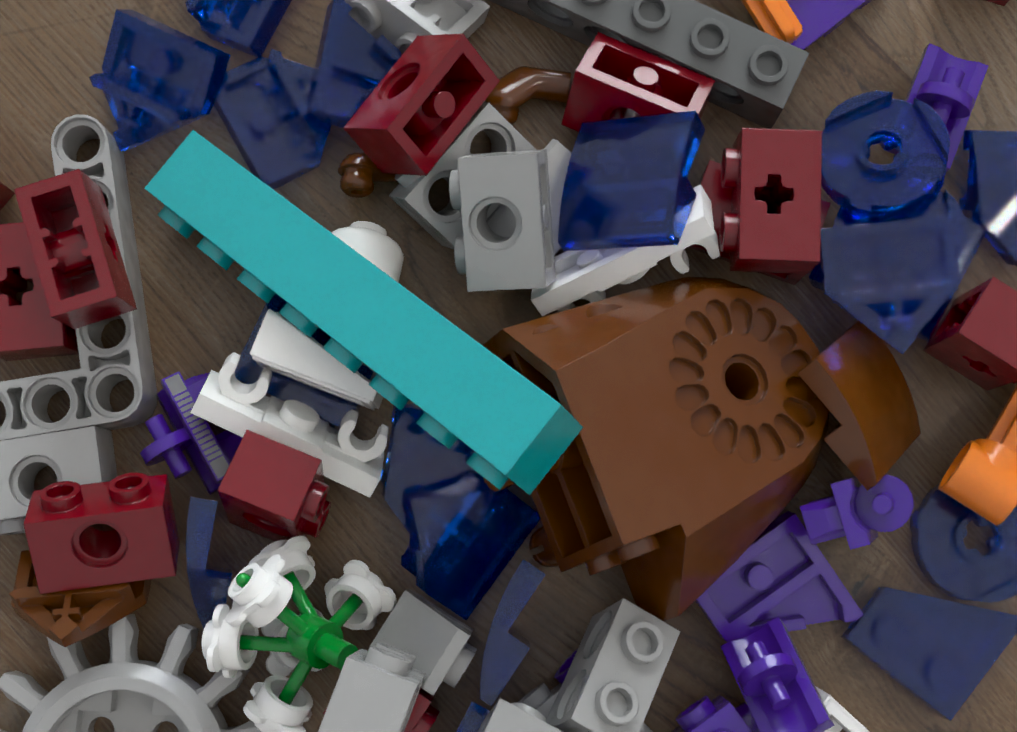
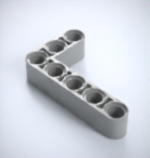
[0,114,157,441]

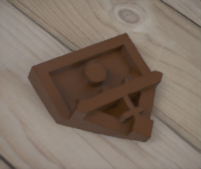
[9,550,151,647]

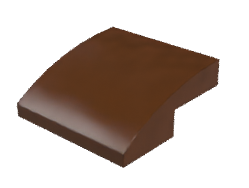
[798,316,921,491]

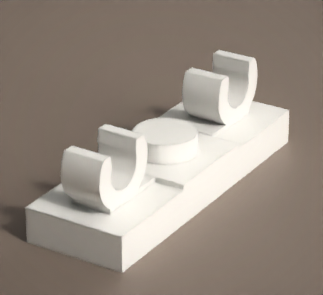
[531,184,720,317]
[190,352,389,498]

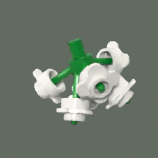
[202,536,397,732]

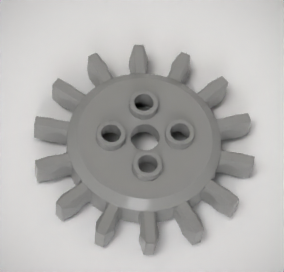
[0,614,262,732]

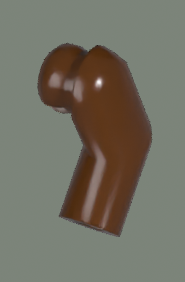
[485,66,571,124]
[338,152,398,198]

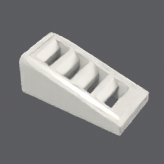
[250,309,383,410]

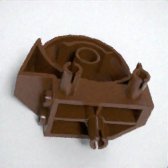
[482,277,830,621]

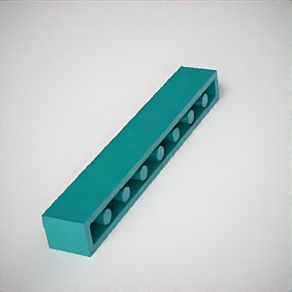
[144,130,583,495]

